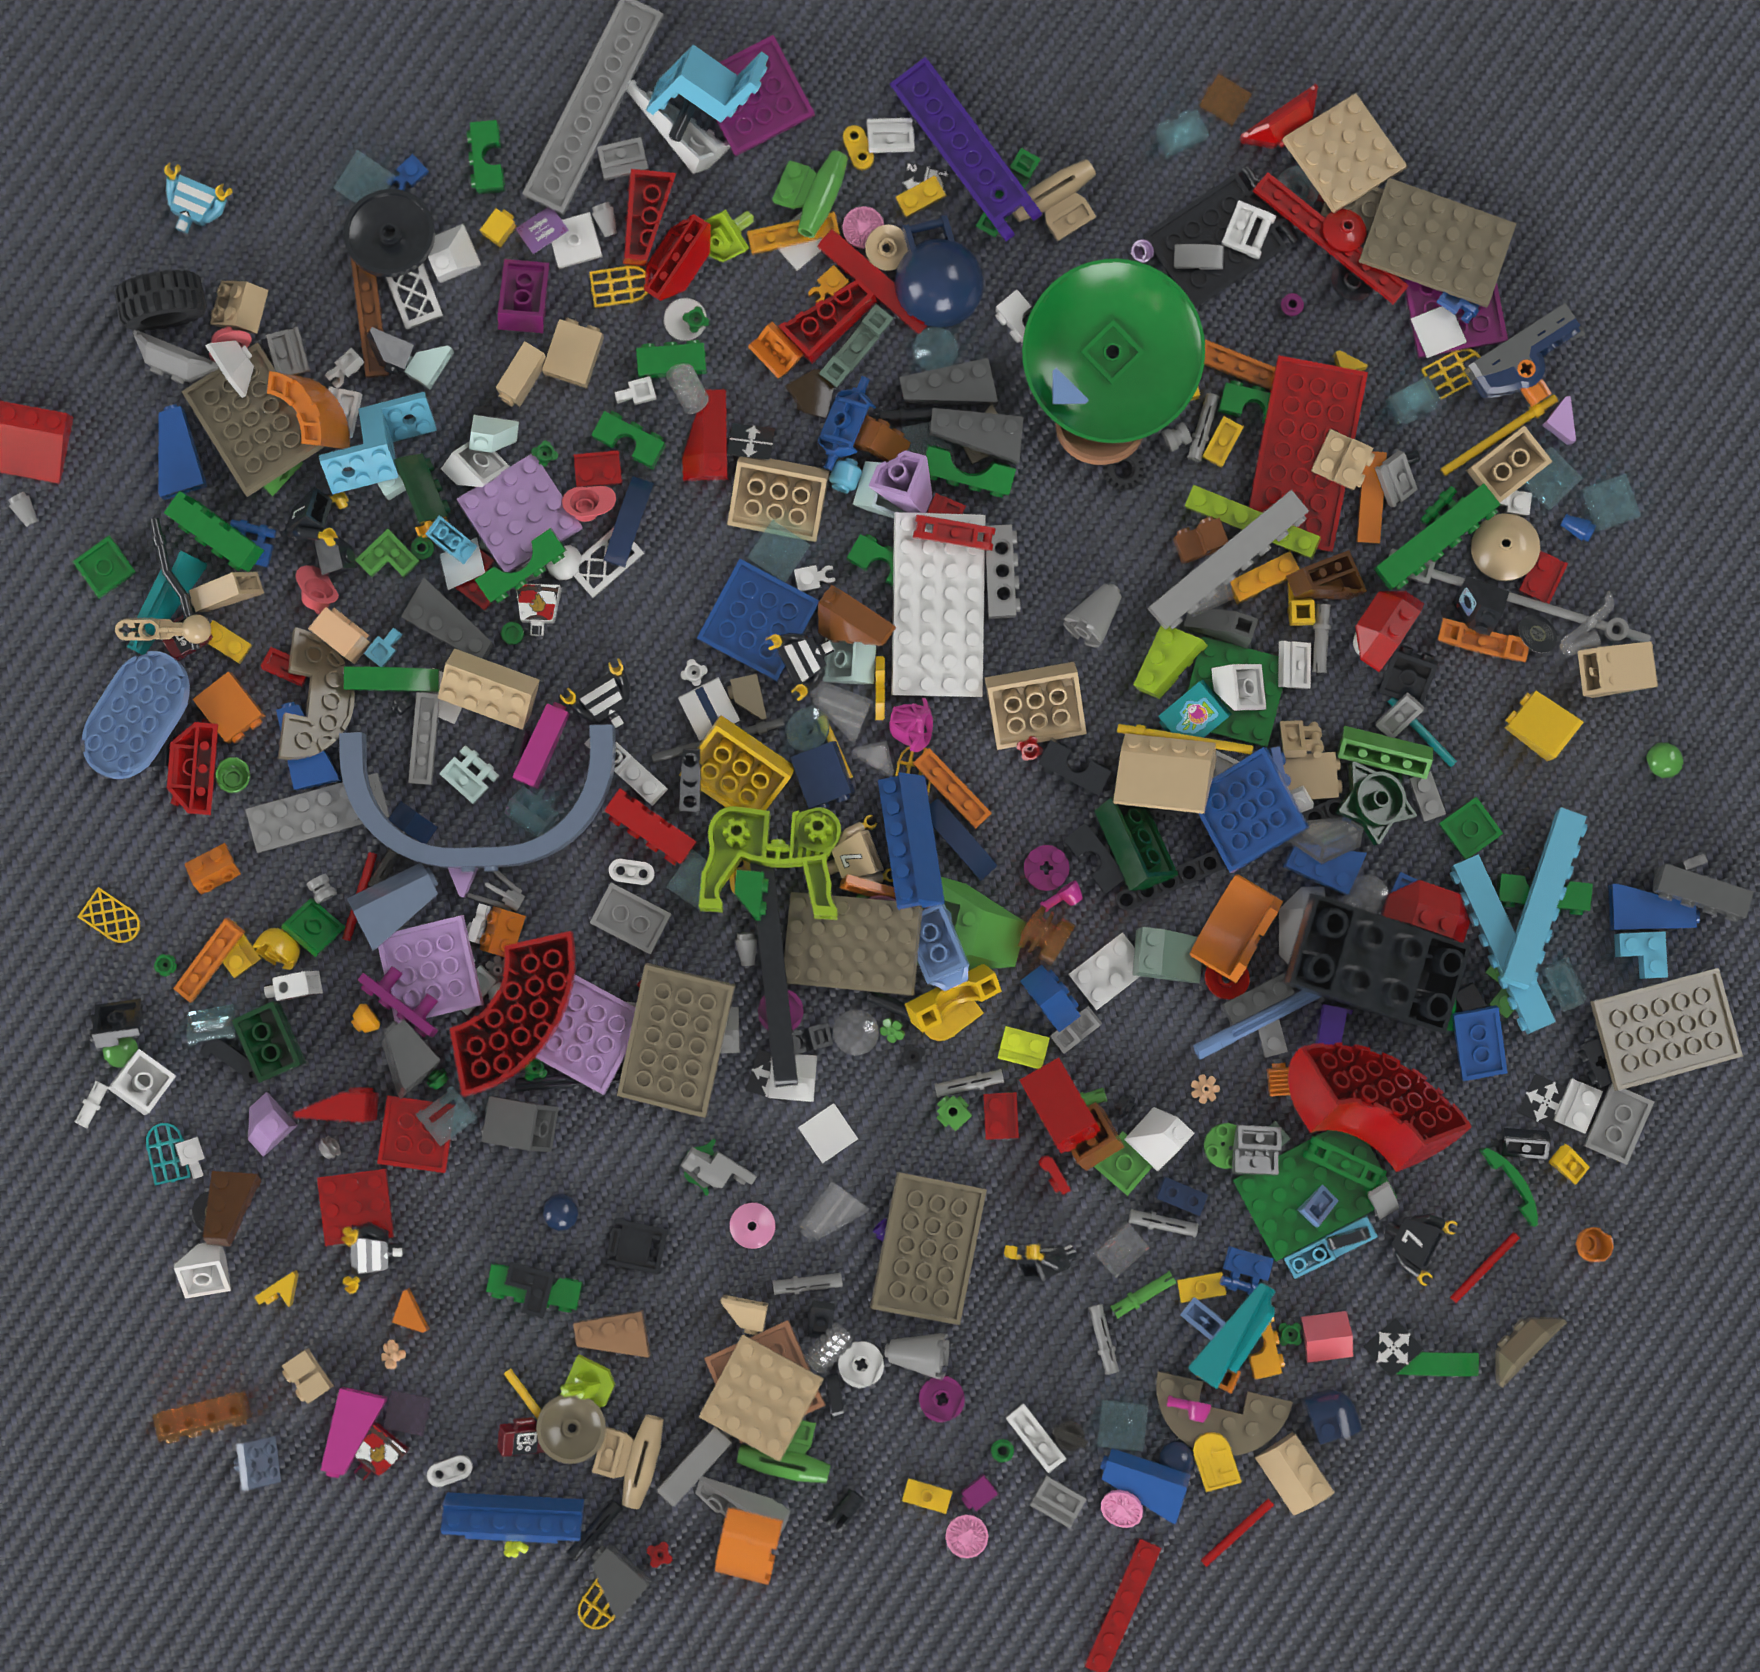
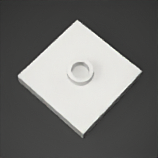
[551,212,602,269]

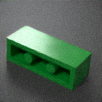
[636,340,707,379]

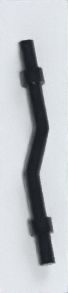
[150,518,201,650]

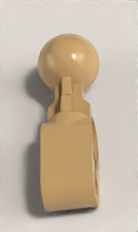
[115,615,211,644]

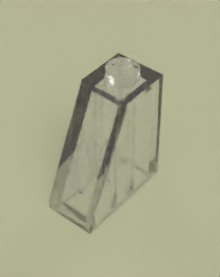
[810,681,872,744]
[1289,817,1364,864]
[799,1181,869,1240]

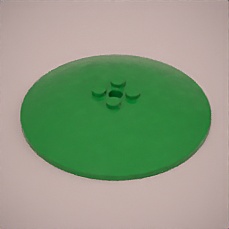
[1022,259,1205,443]

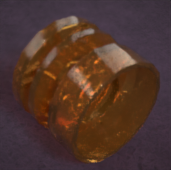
[1017,905,1075,966]

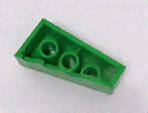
[164,491,264,572]

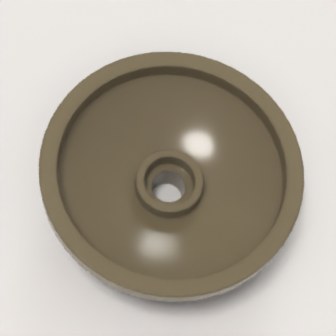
[536,1395,606,1464]

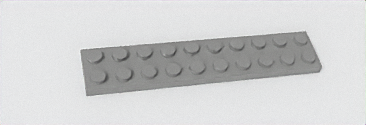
[522,0,664,215]

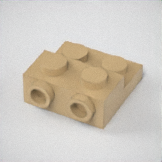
[1311,429,1375,490]

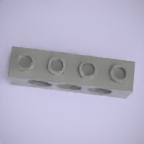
[985,525,1020,619]

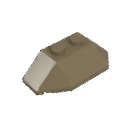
[1495,1317,1567,1388]

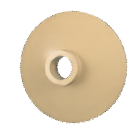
[865,225,908,271]

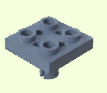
[234,1436,281,1490]

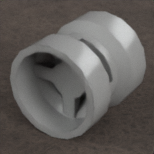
[1162,422,1192,452]
[307,873,337,904]

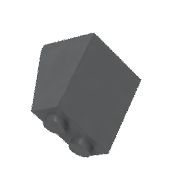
[382,1019,440,1099]
[481,1096,559,1152]
[592,1543,651,1621]

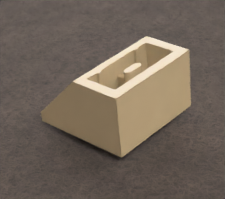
[210,281,268,334]

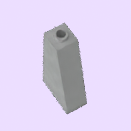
[657,1426,733,1507]

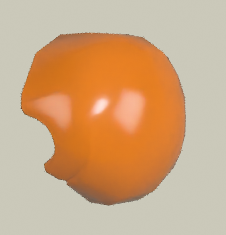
[1575,1227,1614,1262]

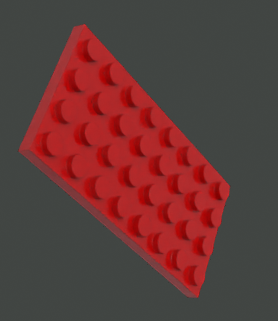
[1248,355,1368,552]

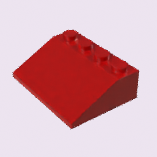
[0,401,73,484]
[294,1087,379,1122]

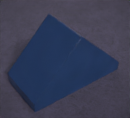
[389,801,439,844]

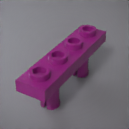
[358,966,439,1038]

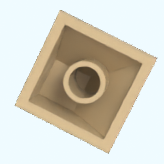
[721,1295,769,1335]

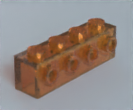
[152,1390,252,1444]

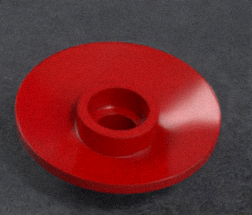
[1322,209,1367,252]
[1205,966,1250,1000]

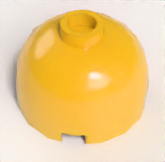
[253,928,300,970]

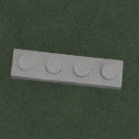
[408,692,440,785]

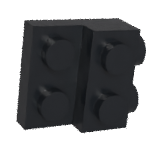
[1379,645,1438,705]
[89,998,143,1048]

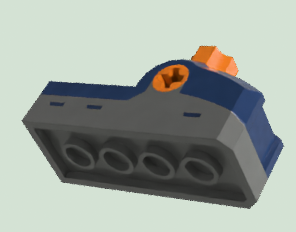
[1464,303,1581,407]

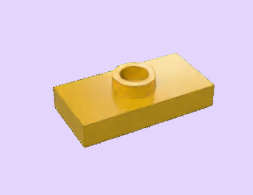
[1177,1272,1226,1303]
[902,1478,952,1514]

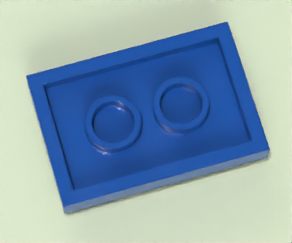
[1452,1005,1508,1081]

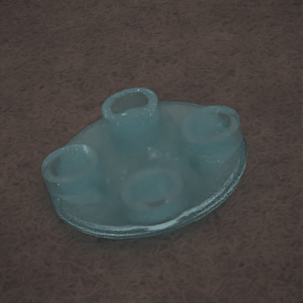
[913,327,958,371]

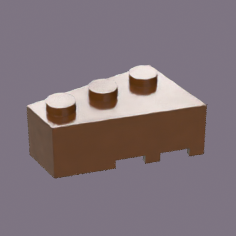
[203,1171,262,1246]

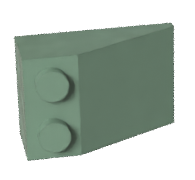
[1132,927,1201,984]

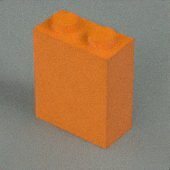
[192,671,265,744]

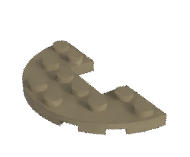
[278,627,355,760]
[1156,1371,1293,1456]

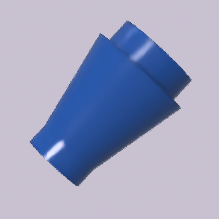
[1561,514,1597,542]

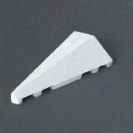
[626,80,730,174]

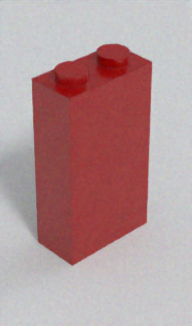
[1019,1057,1101,1153]

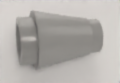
[592,202,617,237]
[8,492,38,527]
[735,932,758,966]

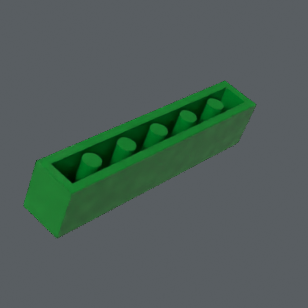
[1373,483,1501,591]

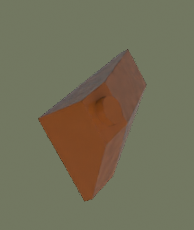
[818,585,897,646]

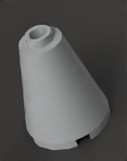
[1063,584,1121,647]
[885,1333,950,1379]

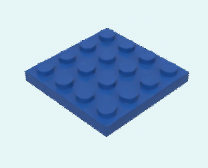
[697,559,819,681]
[1198,747,1309,873]

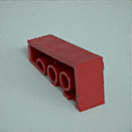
[623,169,676,266]
[778,279,877,364]

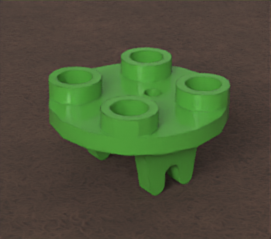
[1204,1123,1237,1169]

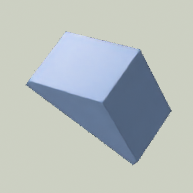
[1052,368,1089,404]
[1297,1184,1339,1227]
[1180,1297,1226,1340]

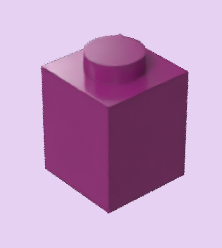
[961,1474,998,1511]

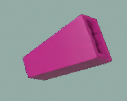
[513,702,570,789]
[321,1387,388,1478]

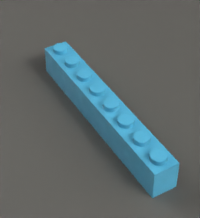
[1499,807,1588,990]
[1450,854,1556,1034]

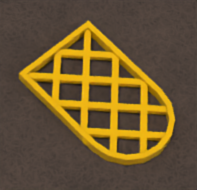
[78,887,140,943]

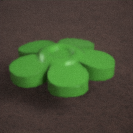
[880,1018,905,1043]

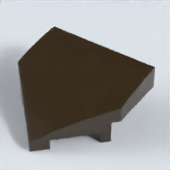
[784,369,834,419]

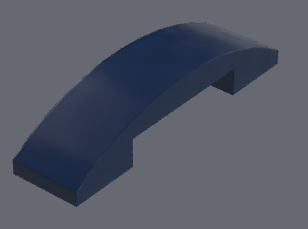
[604,476,654,568]
[930,798,997,881]

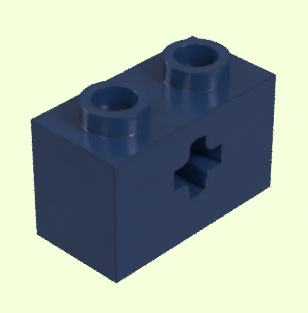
[1155,1176,1208,1216]

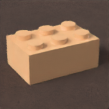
[308,607,371,664]

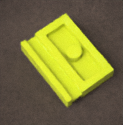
[997,1026,1050,1069]

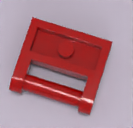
[1039,1156,1071,1195]

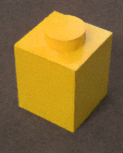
[480,208,516,248]

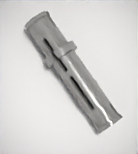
[1187,393,1220,462]
[1312,604,1331,673]
[934,1069,1004,1098]
[1128,1209,1198,1237]
[773,1272,843,1295]
[1088,1304,1120,1375]

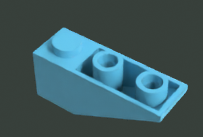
[425,516,477,564]

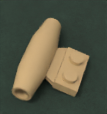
[1013,159,1096,242]
[592,1415,663,1509]

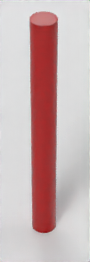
[342,852,378,941]
[1450,1232,1520,1303]
[1200,1498,1274,1567]

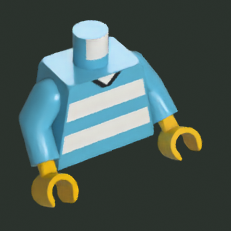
[164,162,233,234]

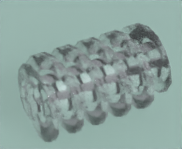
[666,363,709,414]
[804,1323,852,1373]

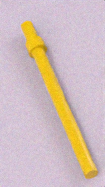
[1440,394,1558,476]
[1117,724,1254,755]

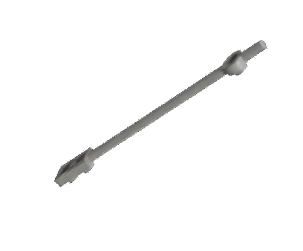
[1389,549,1651,642]

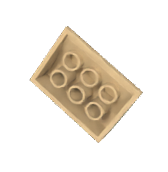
[727,456,830,542]
[985,662,1087,750]
[1114,733,1217,814]

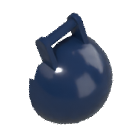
[894,214,984,328]

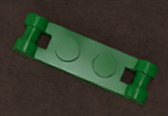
[1303,1136,1387,1190]

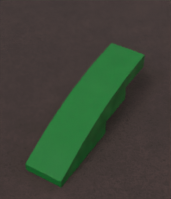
[344,667,440,692]

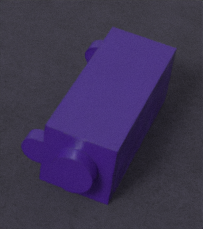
[1315,1005,1353,1045]

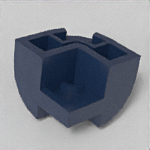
[1303,1389,1362,1445]

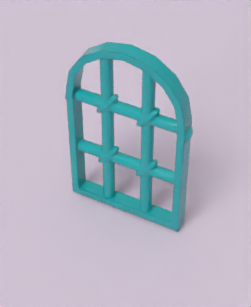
[146,1123,191,1185]

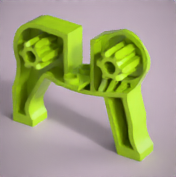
[699,806,841,920]

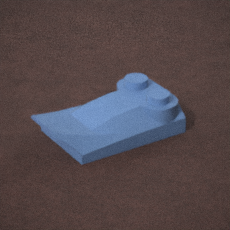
[917,904,969,991]

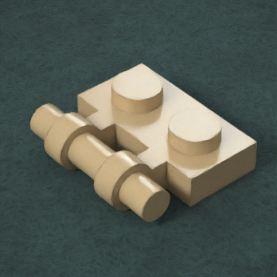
[1280,720,1324,758]

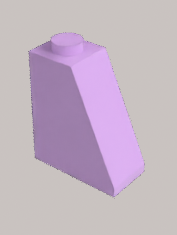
[869,450,933,513]
[248,1092,298,1157]

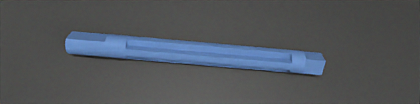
[1193,990,1321,1060]

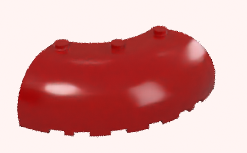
[450,931,576,1097]
[1288,1042,1472,1172]

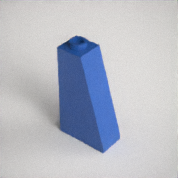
[158,405,207,500]
[276,702,342,791]
[1608,884,1700,930]
[1100,1448,1191,1524]

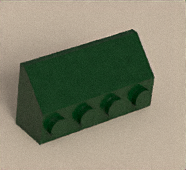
[1094,797,1178,891]

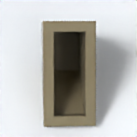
[727,674,767,721]

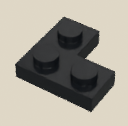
[504,1262,556,1318]

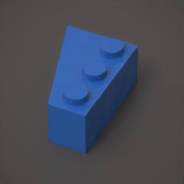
[1283,845,1367,895]

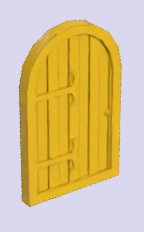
[925,1001,984,1041]
[1193,1432,1242,1492]

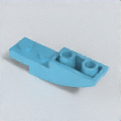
[1284,1216,1378,1279]

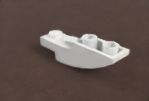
[584,738,668,806]

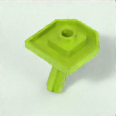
[704,209,754,262]
[560,1354,615,1408]

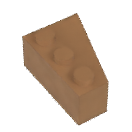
[573,1310,651,1358]

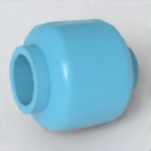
[829,458,862,493]

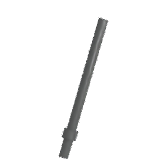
[651,717,785,763]

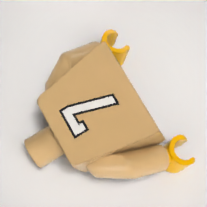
[827,815,893,883]

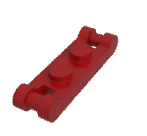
[913,515,996,551]

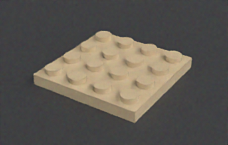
[1282,93,1407,214]
[699,1335,824,1461]

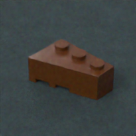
[1286,550,1367,600]

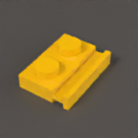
[207,922,262,978]

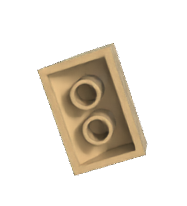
[1466,426,1553,503]
[1255,1432,1334,1515]

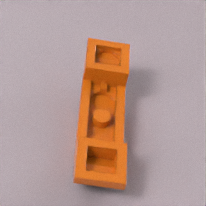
[1437,618,1529,662]

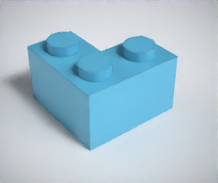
[1614,932,1668,979]

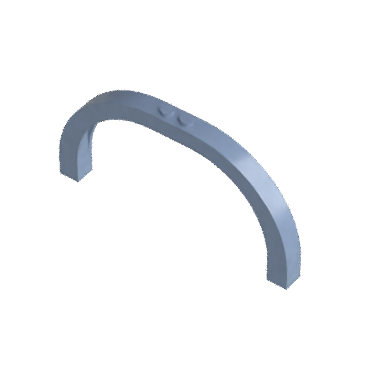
[339,724,616,872]

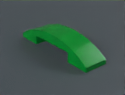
[976,148,1041,238]
[1479,1147,1538,1227]
[1397,1352,1479,1376]

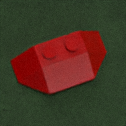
[1240,83,1318,149]
[644,214,711,301]
[1355,591,1424,672]
[167,722,218,815]
[1381,880,1470,943]

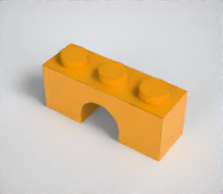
[1227,551,1299,605]
[1248,1317,1285,1379]

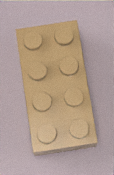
[438,648,540,730]

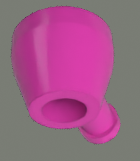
[1040,880,1083,912]
[1167,1395,1211,1423]

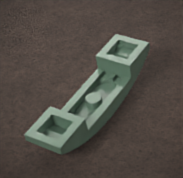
[819,304,894,387]

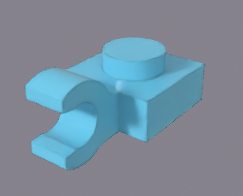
[364,628,403,667]

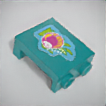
[1158,679,1232,738]

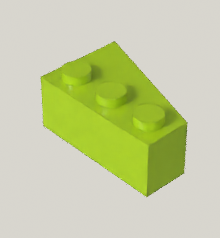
[1133,626,1208,699]

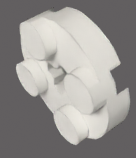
[838,1341,884,1388]

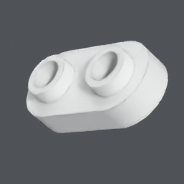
[609,859,655,885]
[427,1455,473,1487]

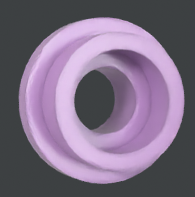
[1131,239,1153,262]

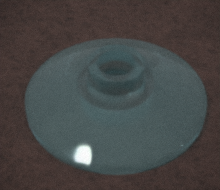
[1277,166,1319,206]
[786,707,829,752]

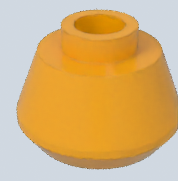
[351,1004,381,1033]

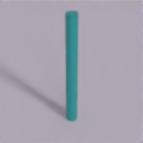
[1388,697,1457,768]

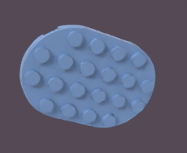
[82,651,190,779]

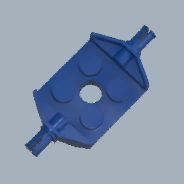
[818,376,876,471]

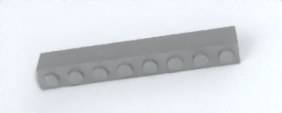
[1147,490,1309,629]

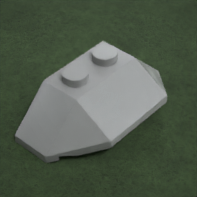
[133,329,219,384]
[1279,887,1325,964]

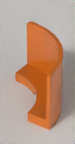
[267,371,350,449]
[1189,874,1283,983]
[715,1508,783,1585]

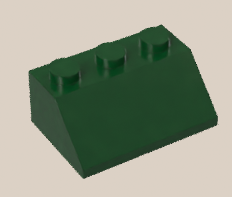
[394,453,451,526]
[231,1001,306,1083]

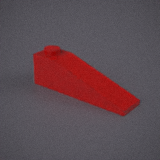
[682,389,728,481]

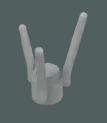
[467,870,525,912]

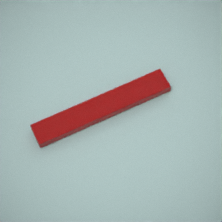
[817,229,927,335]

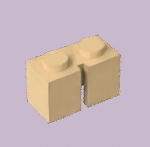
[282,1348,334,1404]

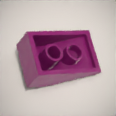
[498,259,549,333]

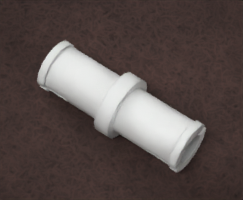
[74,1081,108,1128]

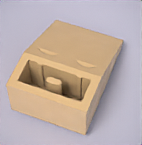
[1578,641,1658,698]

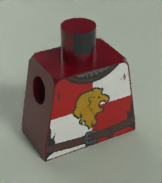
[354,1421,410,1480]

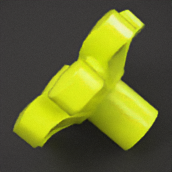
[504,1541,529,1558]

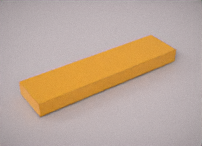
[747,212,840,255]

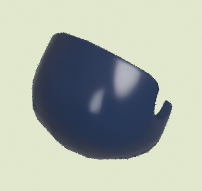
[543,1194,578,1231]
[1159,1441,1195,1474]

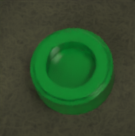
[501,622,524,645]

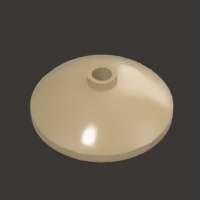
[1471,513,1540,581]

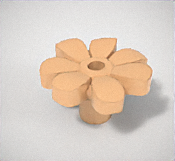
[1191,1074,1220,1104]
[381,1340,406,1369]

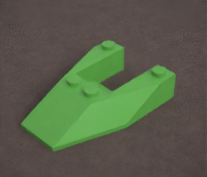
[917,877,1026,970]

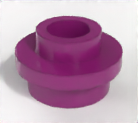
[1281,293,1304,316]

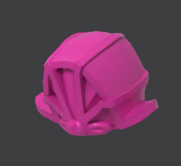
[889,698,933,752]

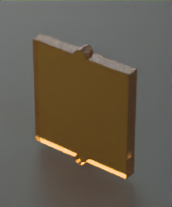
[1199,74,1252,126]

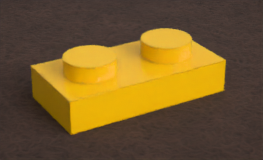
[895,175,946,218]
[1202,416,1243,468]
[208,620,252,664]

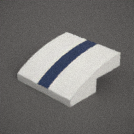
[678,677,740,741]

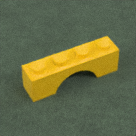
[905,964,1002,1032]

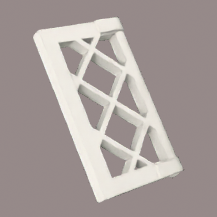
[386,263,443,330]
[574,528,644,598]

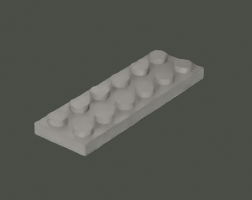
[245,773,390,853]

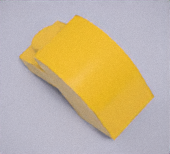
[1288,583,1315,626]

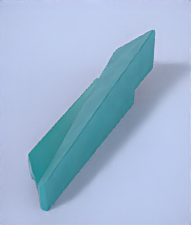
[127,550,207,655]
[1189,1283,1275,1389]

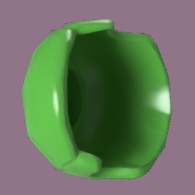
[1646,742,1683,778]
[215,757,250,793]
[102,1037,138,1068]

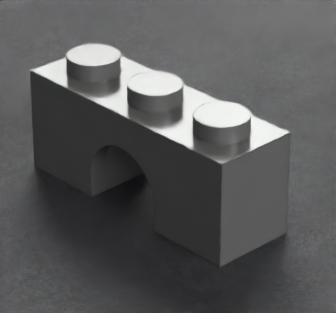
[1221,973,1295,1025]

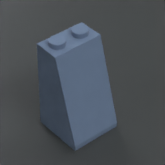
[347,863,438,950]

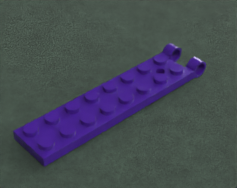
[890,57,1043,242]

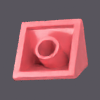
[1301,1311,1353,1363]

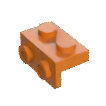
[748,322,803,378]
[185,843,241,894]
[480,906,526,957]

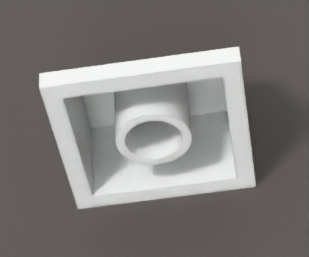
[107,1049,176,1115]

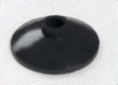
[1331,262,1373,302]

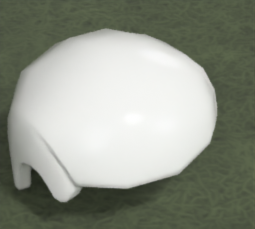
[546,545,582,580]

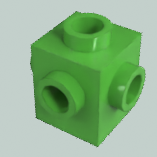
[936,1095,972,1131]

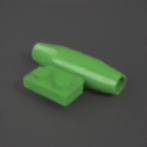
[772,151,848,238]
[737,1420,831,1483]

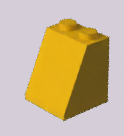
[1505,691,1584,762]

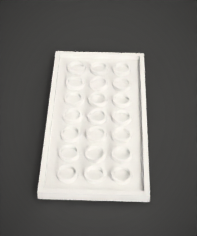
[891,512,985,697]

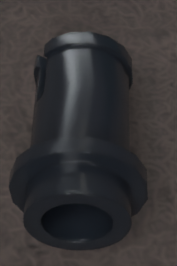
[511,729,531,757]

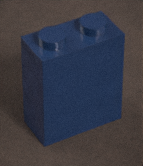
[790,741,855,809]

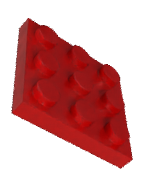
[377,1095,456,1173]
[317,1169,395,1246]

